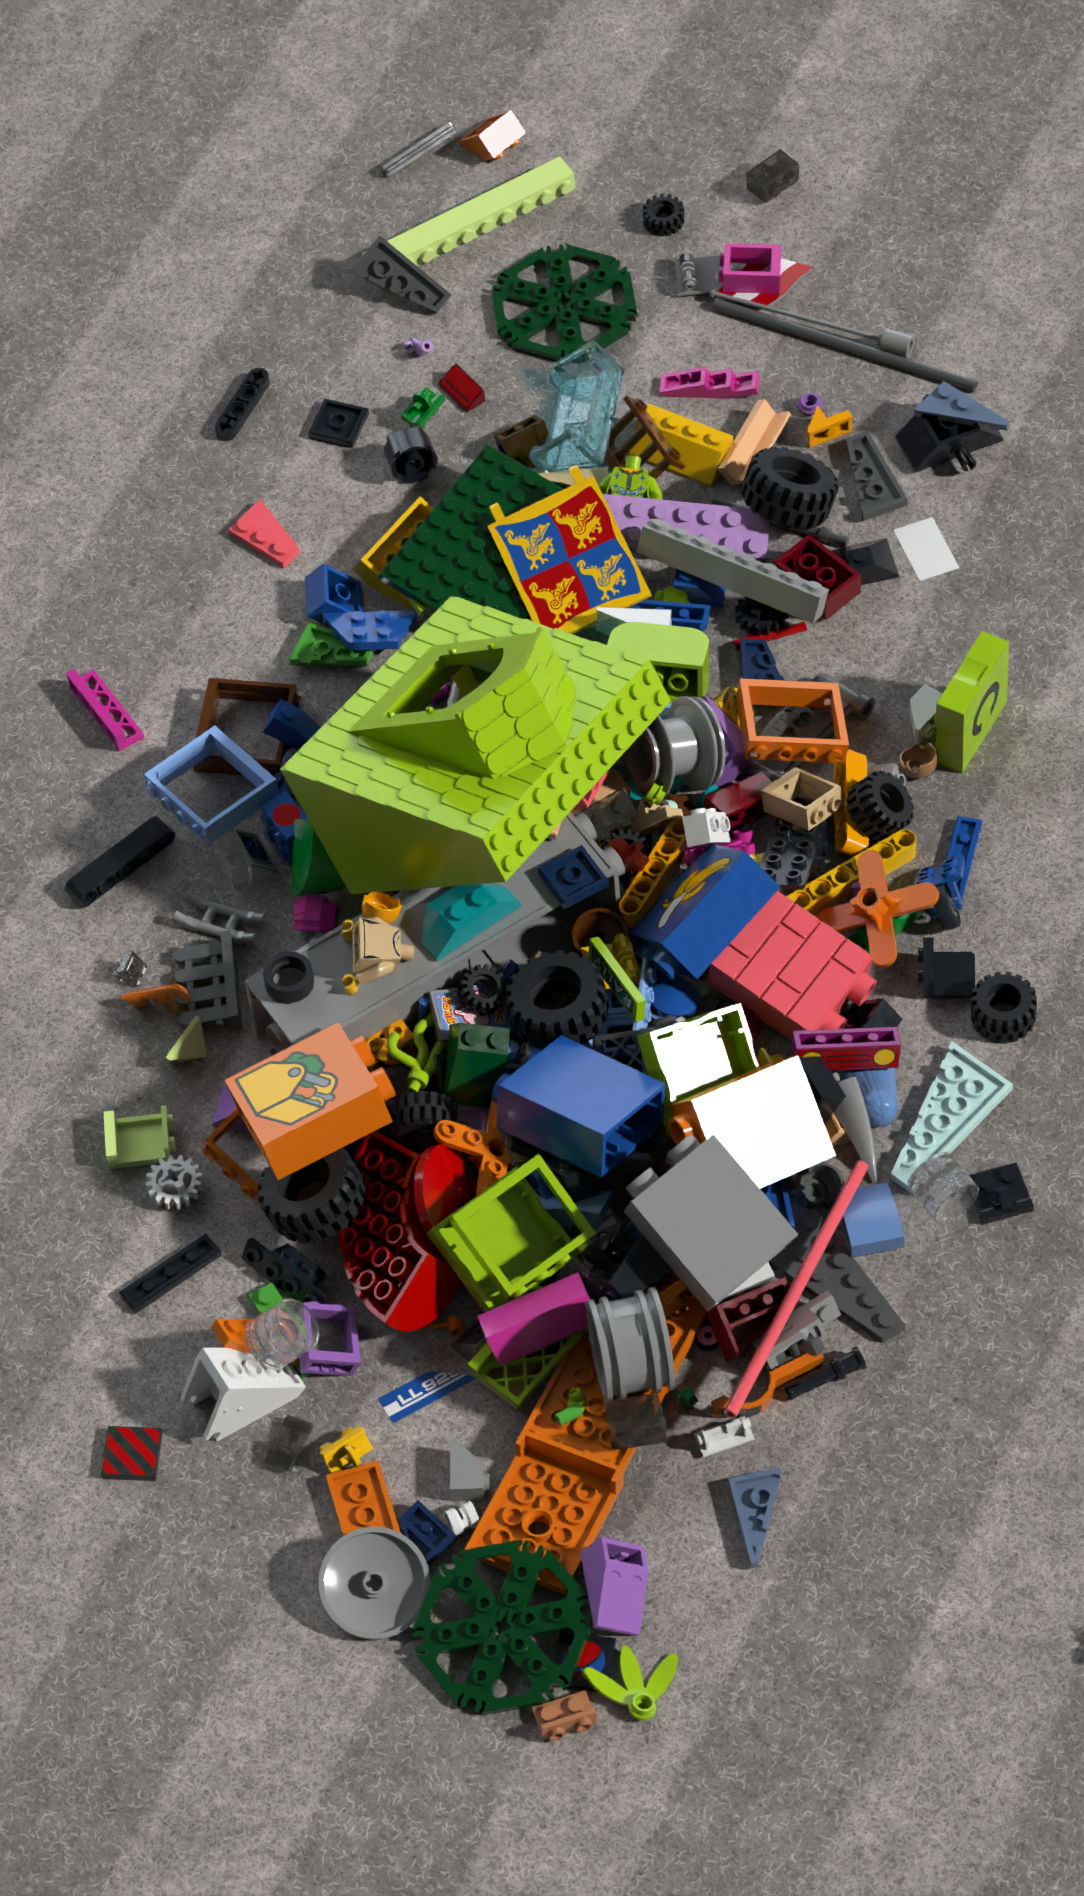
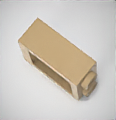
[761,767,843,831]

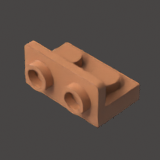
[532,1690,597,1741]

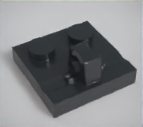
[966,1162,1034,1225]

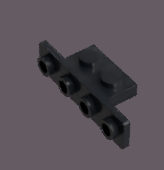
[242,1237,328,1306]

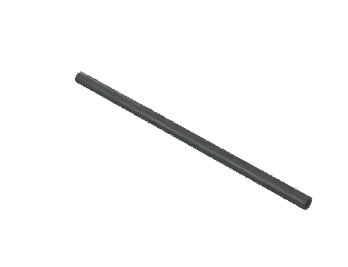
[712,298,978,392]

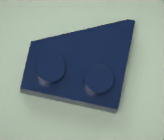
[398,1500,457,1567]

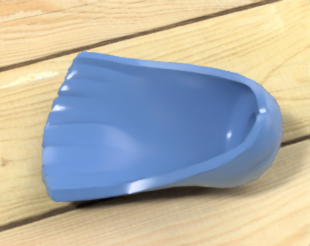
[833,1068,898,1128]

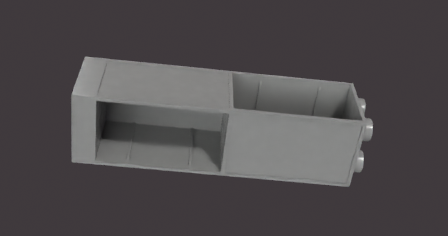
[244,812,625,1063]

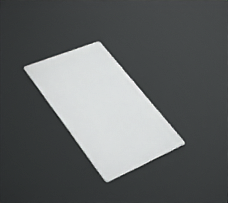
[894,517,959,581]

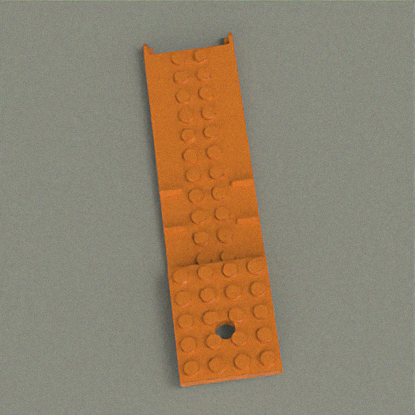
[464,1230,707,1595]

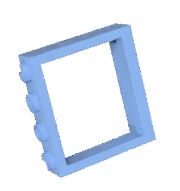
[144,726,280,845]

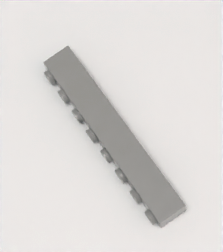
[636,518,829,624]

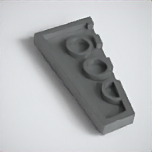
[846,431,908,521]

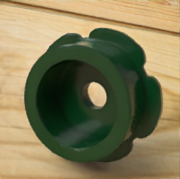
[675,1384,699,1409]

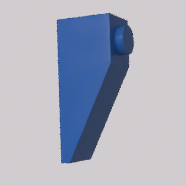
[263,699,321,748]

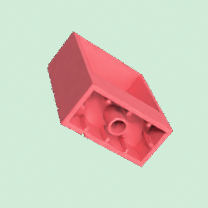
[707,891,877,1041]

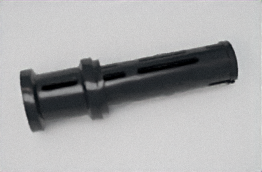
[784,1346,866,1400]

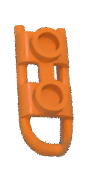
[121,984,190,1008]

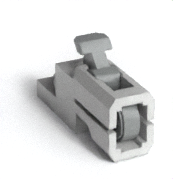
[751,1290,841,1372]

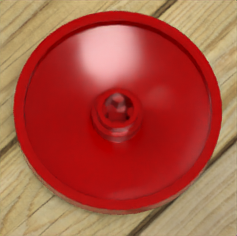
[414,1144,477,1243]

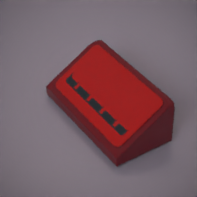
[438,363,485,413]

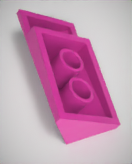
[478,1272,590,1366]

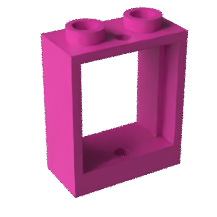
[719,243,781,294]

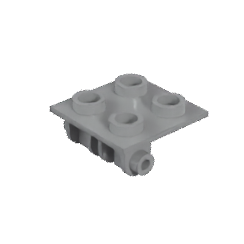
[674,249,723,296]

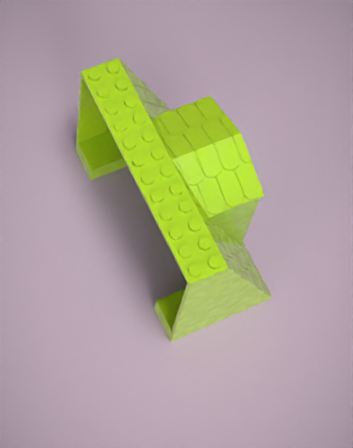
[280,596,671,894]

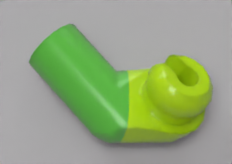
[555,1388,586,1426]

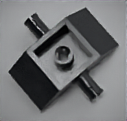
[895,394,1003,473]

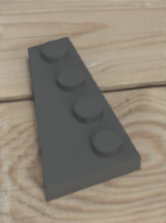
[350,235,452,313]

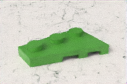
[289,623,376,667]

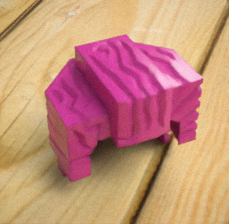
[293,894,339,933]

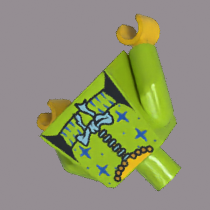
[598,456,663,500]

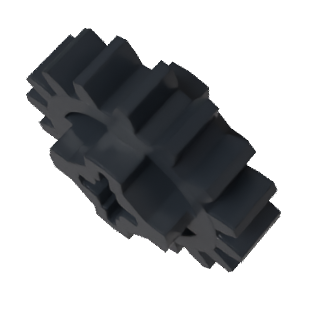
[735,596,789,636]

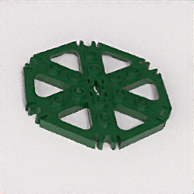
[491,244,637,364]
[413,1539,593,1715]

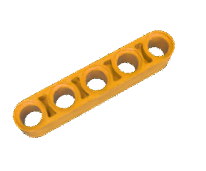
[834,749,869,857]
[619,818,690,929]

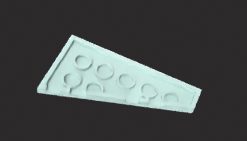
[891,1041,1013,1194]

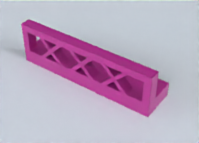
[66,669,145,751]

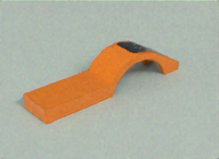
[709,1352,823,1418]

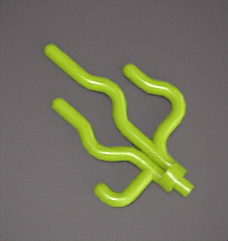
[386,1010,448,1093]

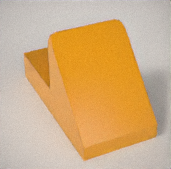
[807,406,852,448]

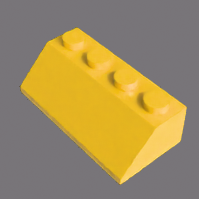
[627,403,733,487]

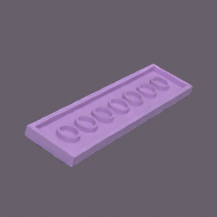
[603,494,770,560]

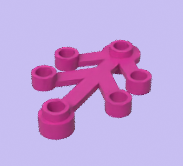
[682,828,755,867]

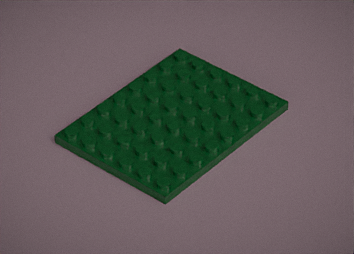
[379,444,563,619]

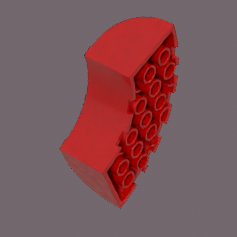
[339,1131,462,1331]

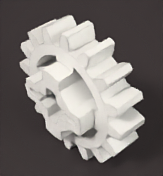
[145,1155,204,1210]

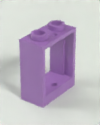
[295,1301,361,1376]

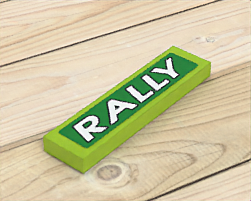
[588,937,646,1022]

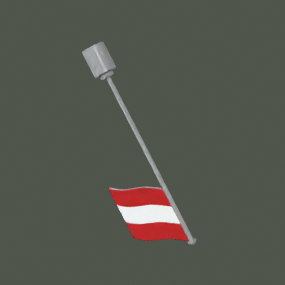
[710,258,915,358]

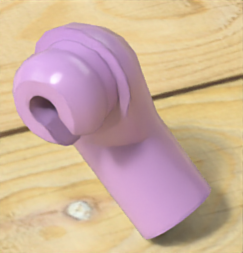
[403,338,433,356]

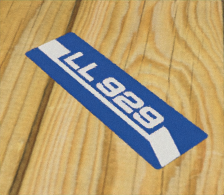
[378,1371,476,1423]

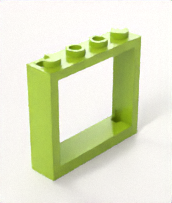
[448,1154,596,1299]

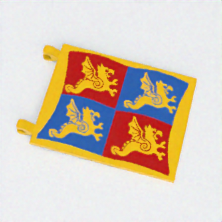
[488,465,652,634]

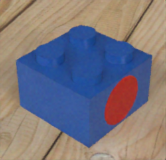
[260,791,308,866]

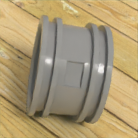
[585,1287,675,1403]

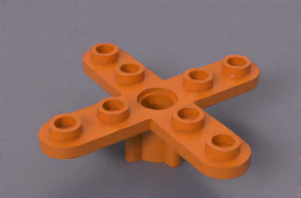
[817,850,939,967]
[433,1100,553,1196]

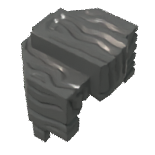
[790,1162,845,1210]

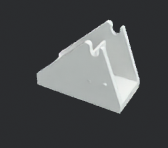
[180,1347,306,1441]

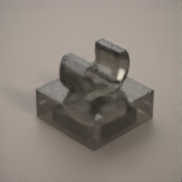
[113,951,147,987]

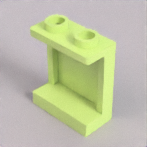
[103,1105,176,1169]

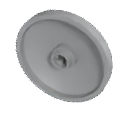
[318,1527,430,1640]

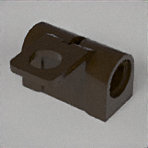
[493,415,552,469]

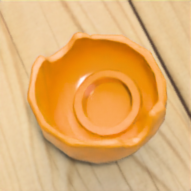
[362,892,402,924]

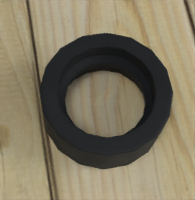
[263,951,314,1003]

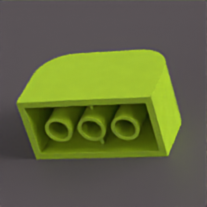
[607,622,709,703]

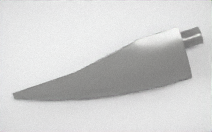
[832,1073,877,1183]

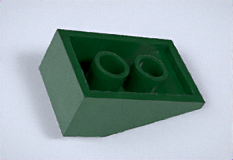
[444,1023,510,1109]

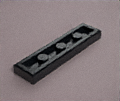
[119,1233,222,1314]

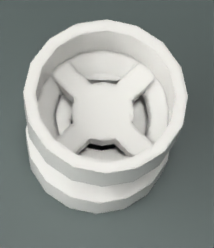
[444,1501,480,1536]

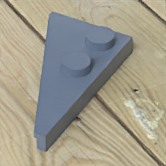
[914,381,1010,431]
[728,1467,781,1569]

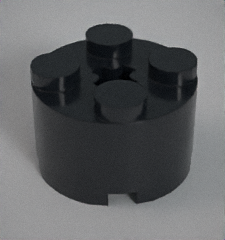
[384,426,438,483]

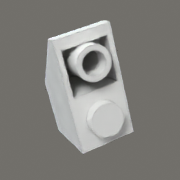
[910,684,942,744]

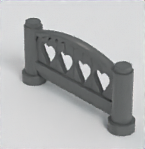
[742,673,875,788]

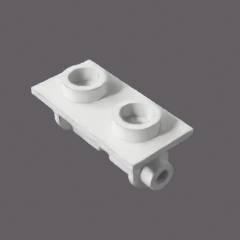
[694,1416,755,1458]

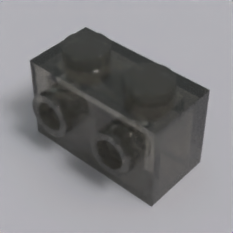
[746,149,799,203]

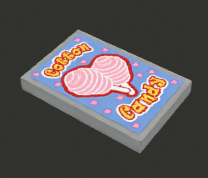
[427,984,514,1043]

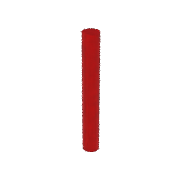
[734,622,807,650]

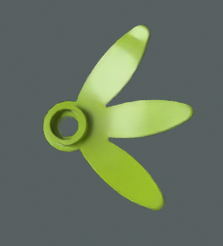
[583,1645,678,1721]

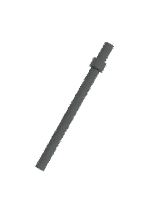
[712,497,850,546]

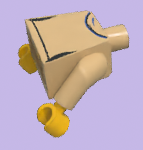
[341,917,414,995]

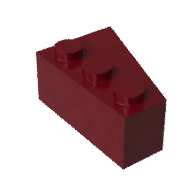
[703,772,773,845]
[705,1277,789,1361]

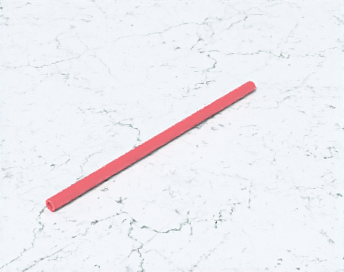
[724,1160,869,1419]

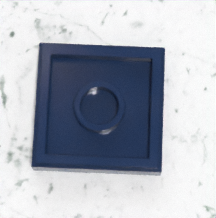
[538,845,609,909]

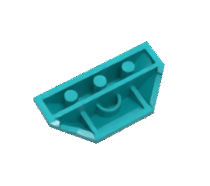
[421,883,521,961]

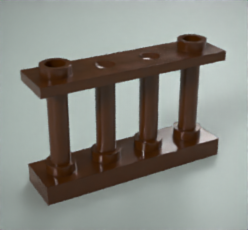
[588,395,685,480]

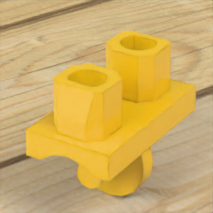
[320,1425,373,1474]

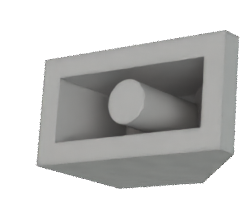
[450,1440,490,1501]

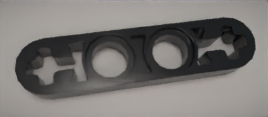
[215,368,270,441]

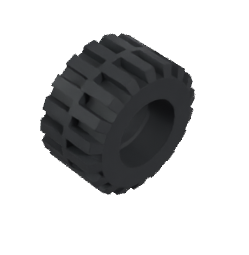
[846,770,914,841]
[971,972,1037,1043]
[391,1091,458,1153]

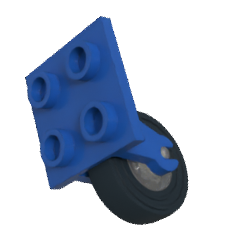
[914,857,965,930]

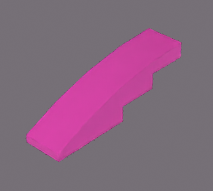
[660,366,760,398]

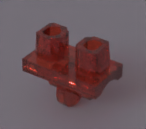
[607,838,650,875]

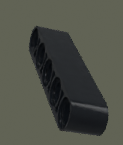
[65,816,176,908]

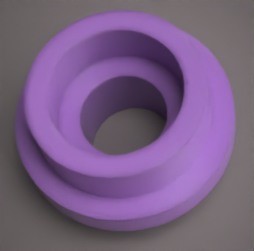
[798,393,822,416]

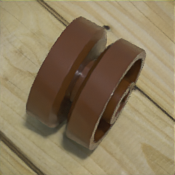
[571,908,628,958]

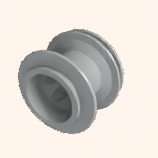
[622,696,726,798]

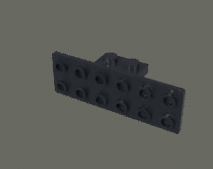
[760,796,830,890]

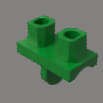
[401,387,445,428]

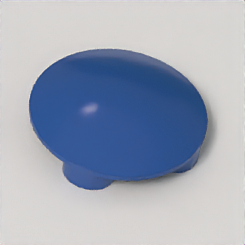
[651,976,700,1018]

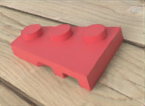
[229,499,300,568]

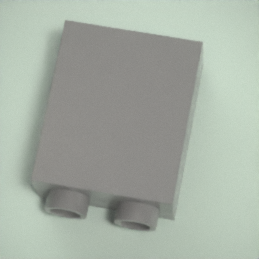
[624,1134,799,1312]

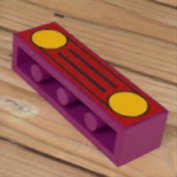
[790,1027,901,1071]

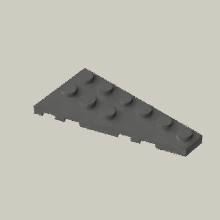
[769,1208,905,1343]

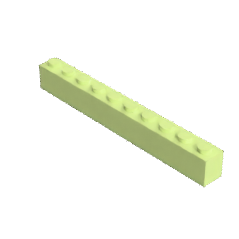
[361,157,575,286]

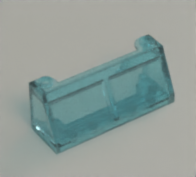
[529,339,625,473]

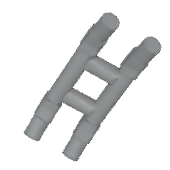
[172,890,268,944]

